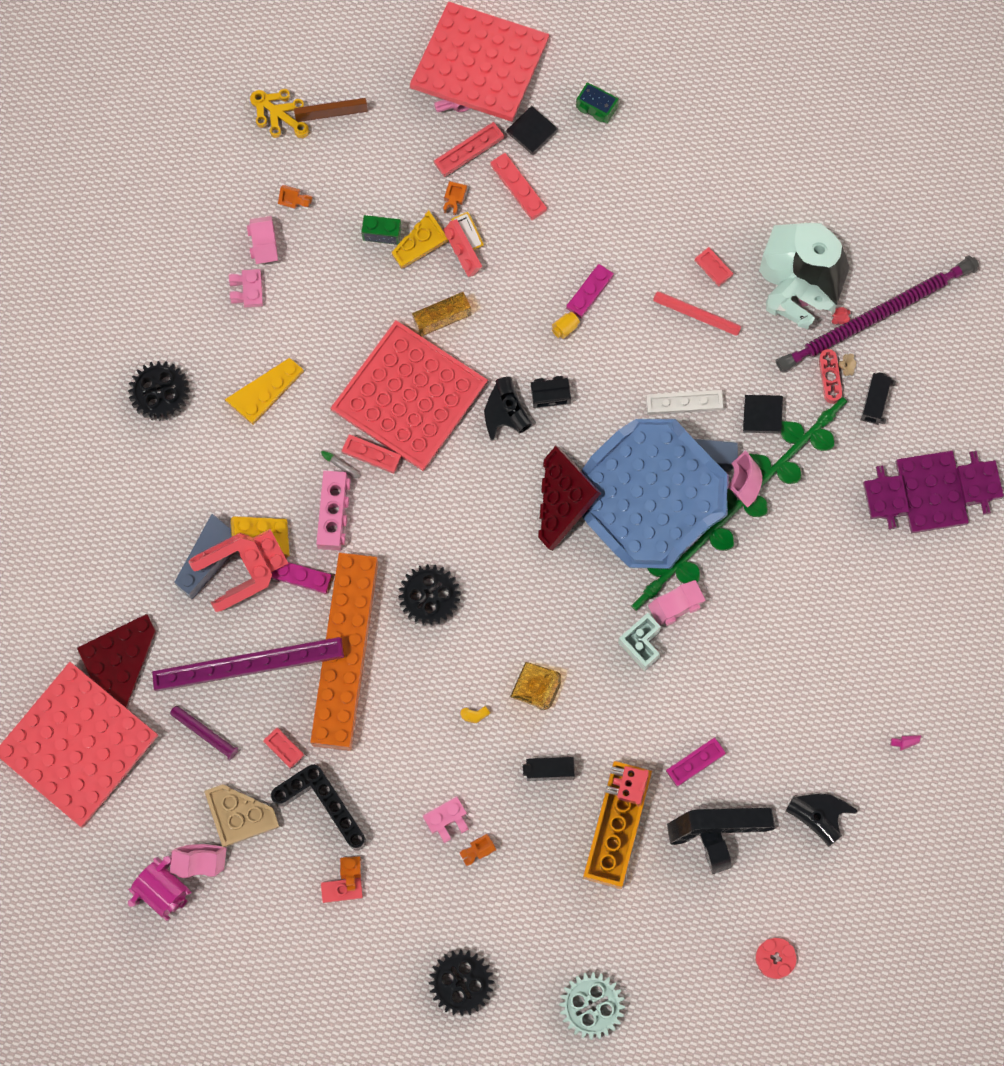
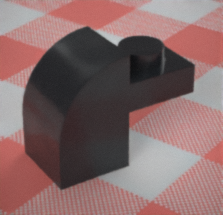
[699,833,731,875]

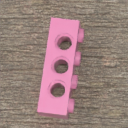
[316,471,351,551]

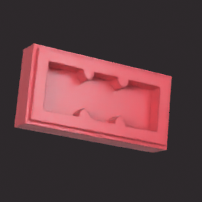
[694,247,733,287]
[263,728,305,769]
[321,878,363,903]

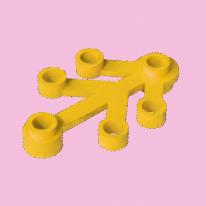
[250,89,309,138]

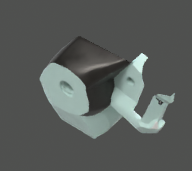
[759,223,850,329]

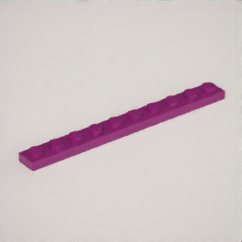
[152,637,344,692]

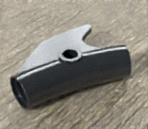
[484,377,532,441]
[786,794,857,847]

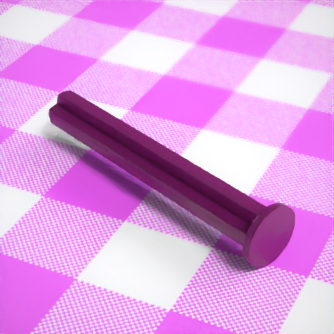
[170,706,238,761]

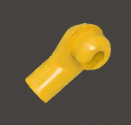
[460,706,490,723]

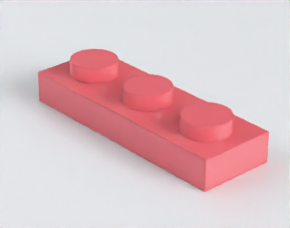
[443,219,482,277]
[342,434,402,474]

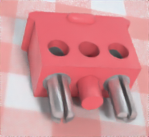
[605,766,649,807]

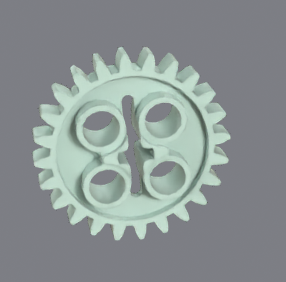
[559,972,625,1040]

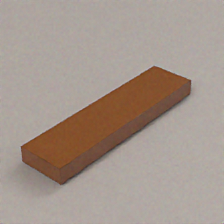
[294,98,368,122]

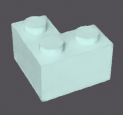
[618,613,661,671]

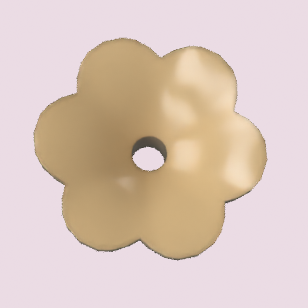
[838,354,856,376]

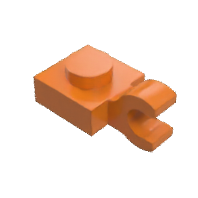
[278,185,312,209]
[460,834,496,866]
[340,856,361,891]

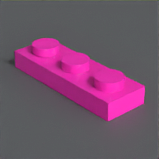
[566,264,614,318]
[271,562,332,594]
[666,737,726,787]

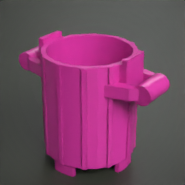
[128,855,192,921]

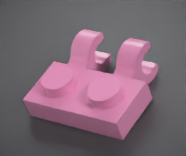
[229,269,263,308]
[423,797,469,843]

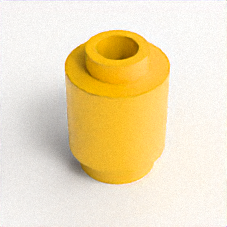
[552,312,580,339]

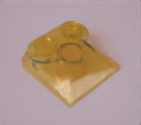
[510,662,561,710]

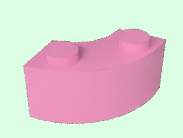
[247,216,278,264]
[728,450,762,508]
[648,580,706,626]
[170,844,227,878]

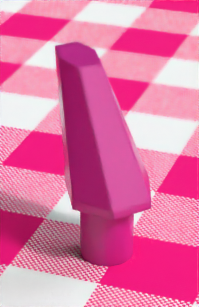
[890,735,921,751]

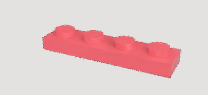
[434,122,504,177]
[490,153,547,220]

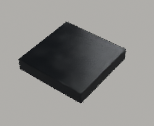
[506,106,558,155]
[743,395,783,434]

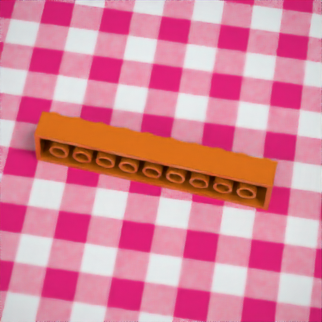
[310,553,378,751]

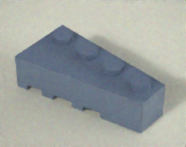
[694,439,738,472]
[174,514,235,600]

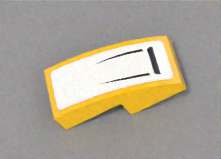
[451,212,484,250]

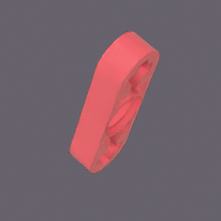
[819,349,842,404]

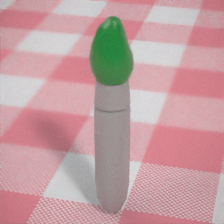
[321,451,360,478]

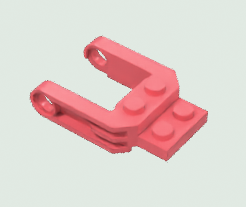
[188,529,288,612]

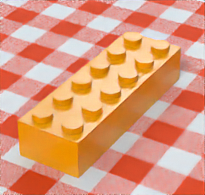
[583,761,652,889]

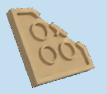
[204,784,280,847]

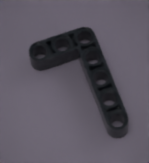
[271,764,366,850]
[667,808,776,845]

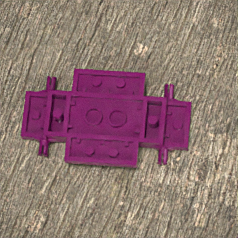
[863,450,1004,534]

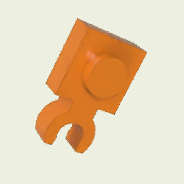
[443,181,467,215]

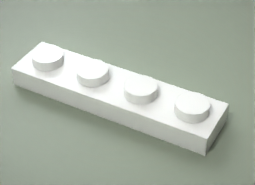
[646,390,723,415]

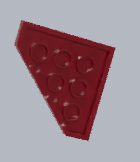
[538,445,601,551]
[77,614,156,709]

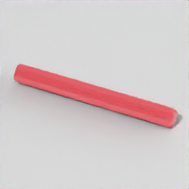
[653,291,741,336]

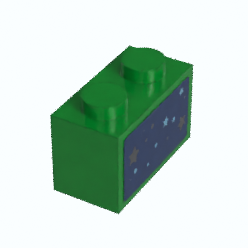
[576,82,619,124]
[361,215,402,245]

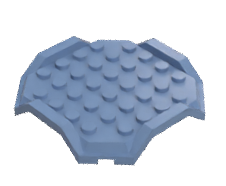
[581,419,729,569]

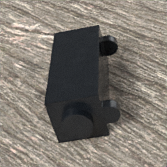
[860,372,896,425]
[522,757,575,781]

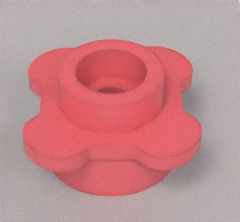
[832,307,851,324]

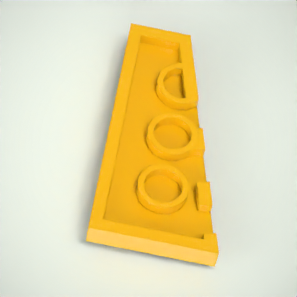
[225,358,304,425]

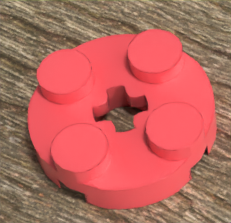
[755,938,796,979]

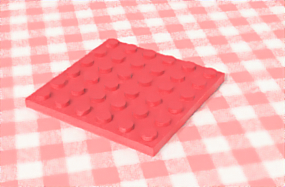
[410,1,549,122]
[330,320,488,471]
[0,662,159,828]

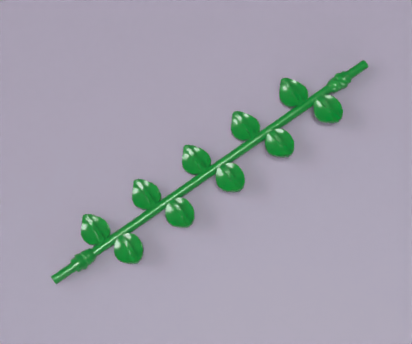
[631,397,847,611]

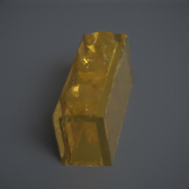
[412,292,472,337]

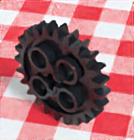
[128,361,190,421]
[398,564,461,627]
[428,949,494,1017]

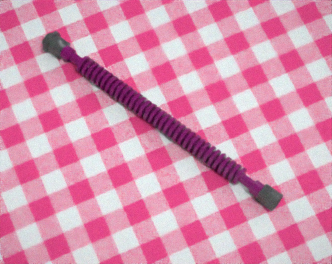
[776,255,979,373]

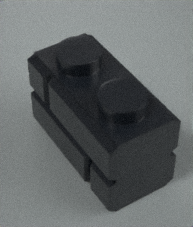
[531,376,571,408]

